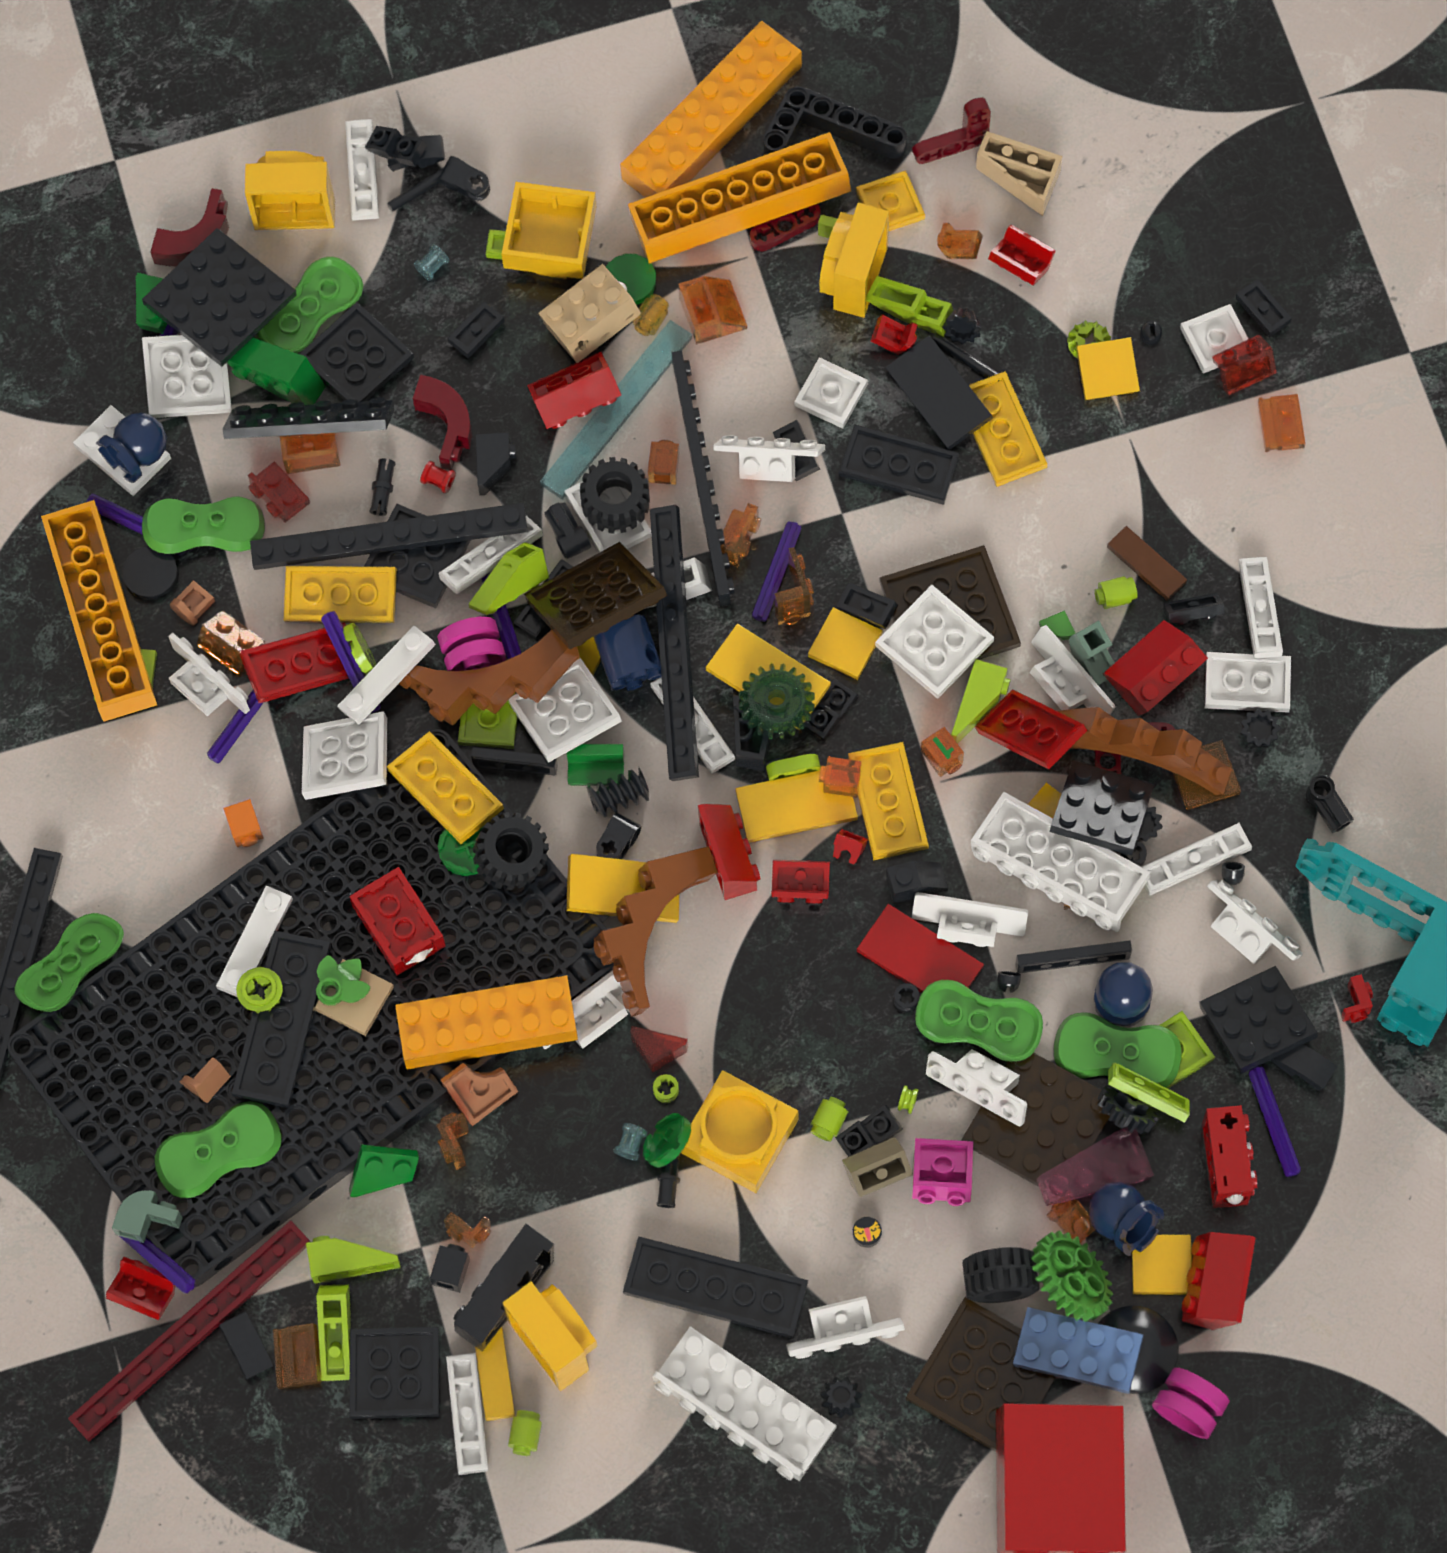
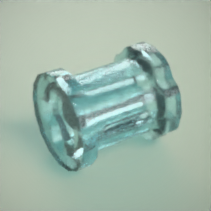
[414,244,450,280]
[614,1123,648,1160]

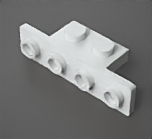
[713,435,825,482]
[1029,625,1116,715]
[168,633,250,716]
[1207,880,1303,964]
[912,892,1028,947]
[542,970,628,1049]
[926,1049,1027,1126]
[786,1296,905,1359]

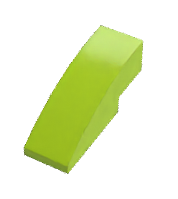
[866,276,953,337]

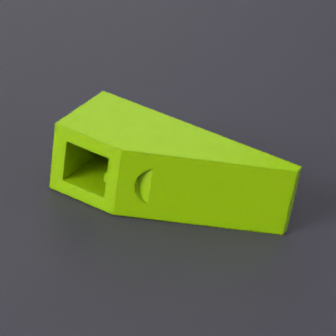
[468,542,549,615]

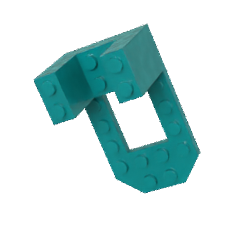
[1296,839,1447,1047]

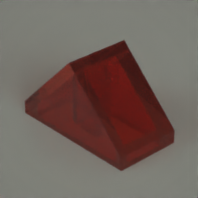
[630,1026,688,1073]

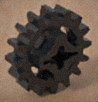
[1097,1083,1159,1134]

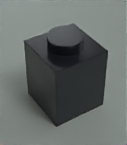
[430,1244,470,1293]

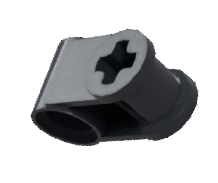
[437,156,490,201]
[596,813,642,860]

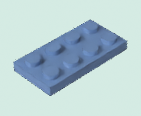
[1013,1307,1143,1394]

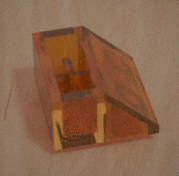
[678,276,748,345]
[279,433,341,474]

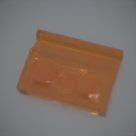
[1257,394,1306,452]
[273,1323,321,1389]

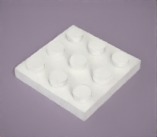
[142,335,231,418]
[875,585,994,699]
[508,658,622,763]
[302,711,387,800]

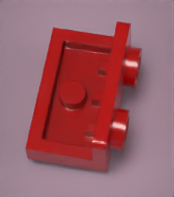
[988,225,1055,286]
[771,860,830,903]
[106,1257,175,1320]

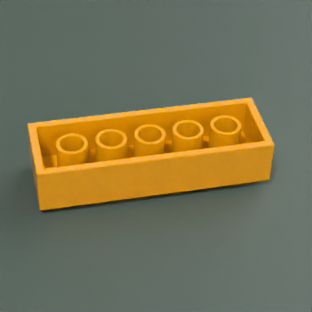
[395,975,578,1069]

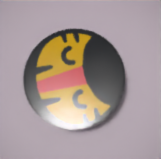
[853,1217,882,1248]

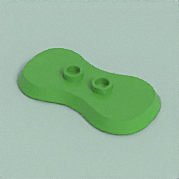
[257,257,363,353]
[142,497,265,554]
[15,913,124,1012]
[915,980,1043,1061]
[1053,1012,1182,1088]
[155,1101,281,1198]

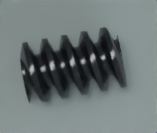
[586,768,649,818]

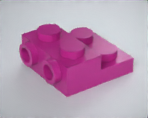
[912,1138,973,1206]

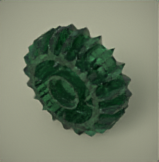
[739,663,815,739]

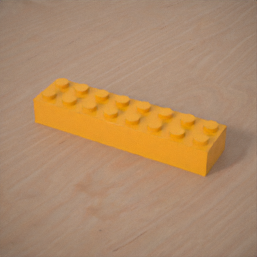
[620,20,802,198]
[628,132,851,263]
[41,500,157,722]

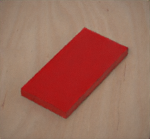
[240,622,352,703]
[975,689,1087,769]
[857,904,984,993]

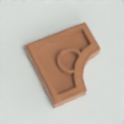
[440,1063,518,1126]

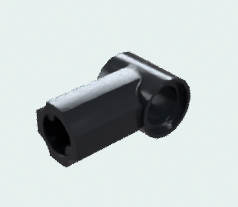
[544,502,591,560]
[1306,775,1354,834]

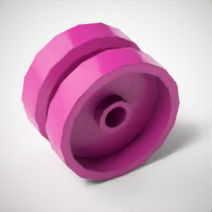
[437,616,506,671]
[1152,1368,1230,1439]

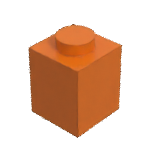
[223,799,264,847]

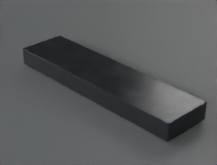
[1016,940,1132,973]

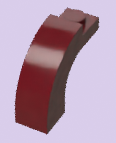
[150,188,229,266]
[412,375,472,470]

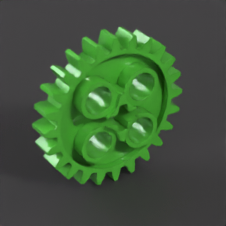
[1031,1231,1113,1322]

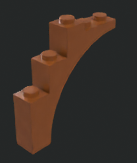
[399,630,580,725]
[1058,707,1232,795]
[594,846,718,1017]

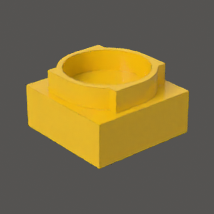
[245,151,335,230]
[501,181,597,279]
[820,203,889,318]
[681,1070,799,1194]
[503,1282,598,1392]

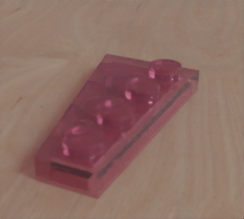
[1037,1127,1154,1206]

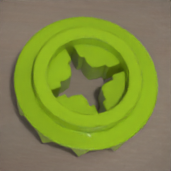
[1067,320,1111,359]
[236,967,283,1013]

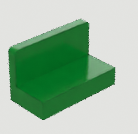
[567,744,624,786]

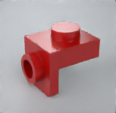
[871,315,917,355]
[1341,974,1373,1023]

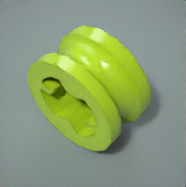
[653,1074,679,1103]
[897,1085,919,1114]

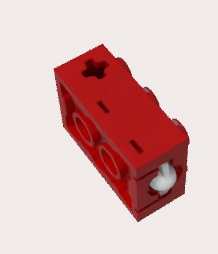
[349,867,446,976]
[1202,1105,1257,1208]

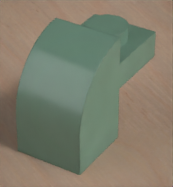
[1069,621,1115,685]
[112,1191,183,1243]

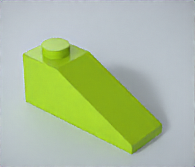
[950,659,1011,746]
[306,1236,401,1284]
[316,1285,351,1381]

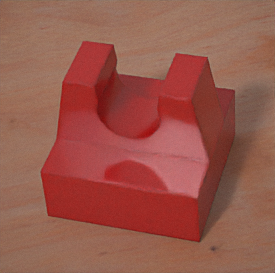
[833,829,868,865]

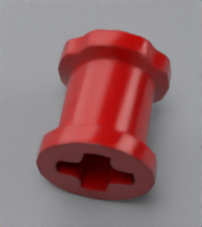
[420,461,456,493]

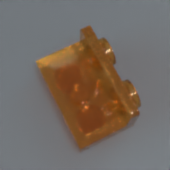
[720,503,762,567]
[197,610,265,675]
[436,1113,469,1170]

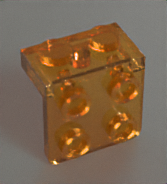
[775,547,814,625]

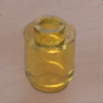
[632,294,669,336]

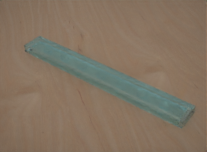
[540,320,692,500]

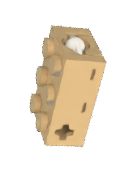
[538,264,641,363]

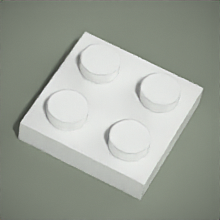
[1180,304,1254,373]
[794,357,868,429]

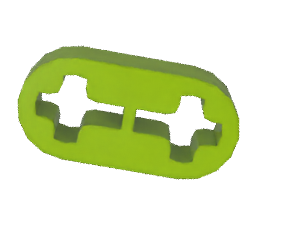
[766,754,821,781]

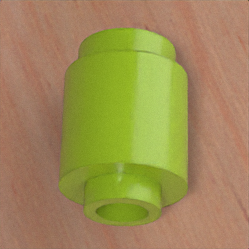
[1094,576,1137,609]
[810,1097,848,1142]
[508,1410,542,1456]

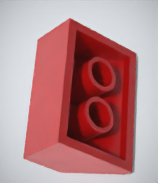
[527,352,621,429]
[1103,620,1208,716]
[698,804,761,900]
[1182,1232,1256,1330]

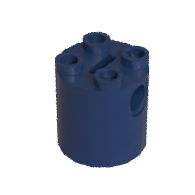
[594,614,662,691]

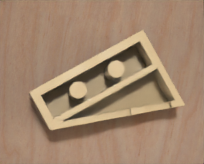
[976,131,1063,216]

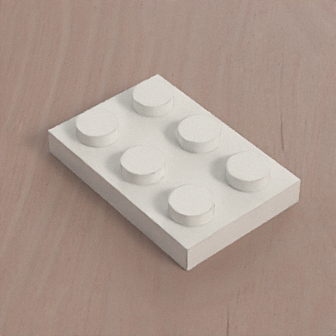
[73,405,171,496]
[564,481,651,553]
[1204,652,1291,713]

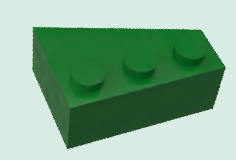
[228,338,326,405]

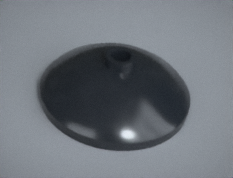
[1098,1306,1179,1394]

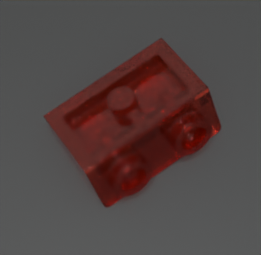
[1212,335,1277,395]
[247,461,310,523]

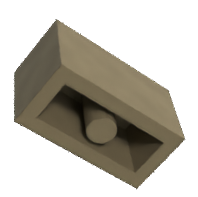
[842,1137,913,1197]

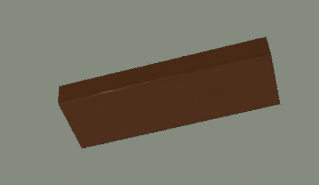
[1107,526,1187,601]

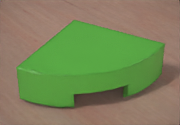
[1039,611,1076,640]

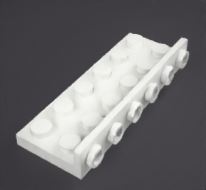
[971,792,1150,932]
[653,1326,836,1481]

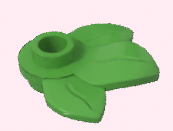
[316,955,371,1006]

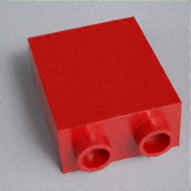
[996,1404,1126,1553]

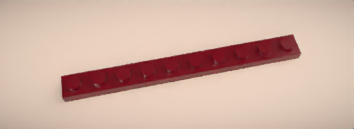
[68,1220,310,1442]

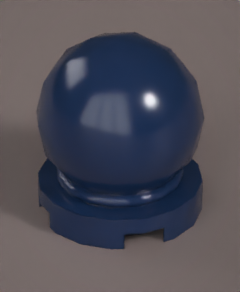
[96,413,167,483]
[1094,962,1153,1027]
[1089,1182,1164,1256]

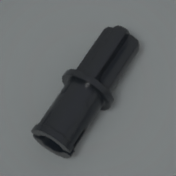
[656,1154,680,1208]

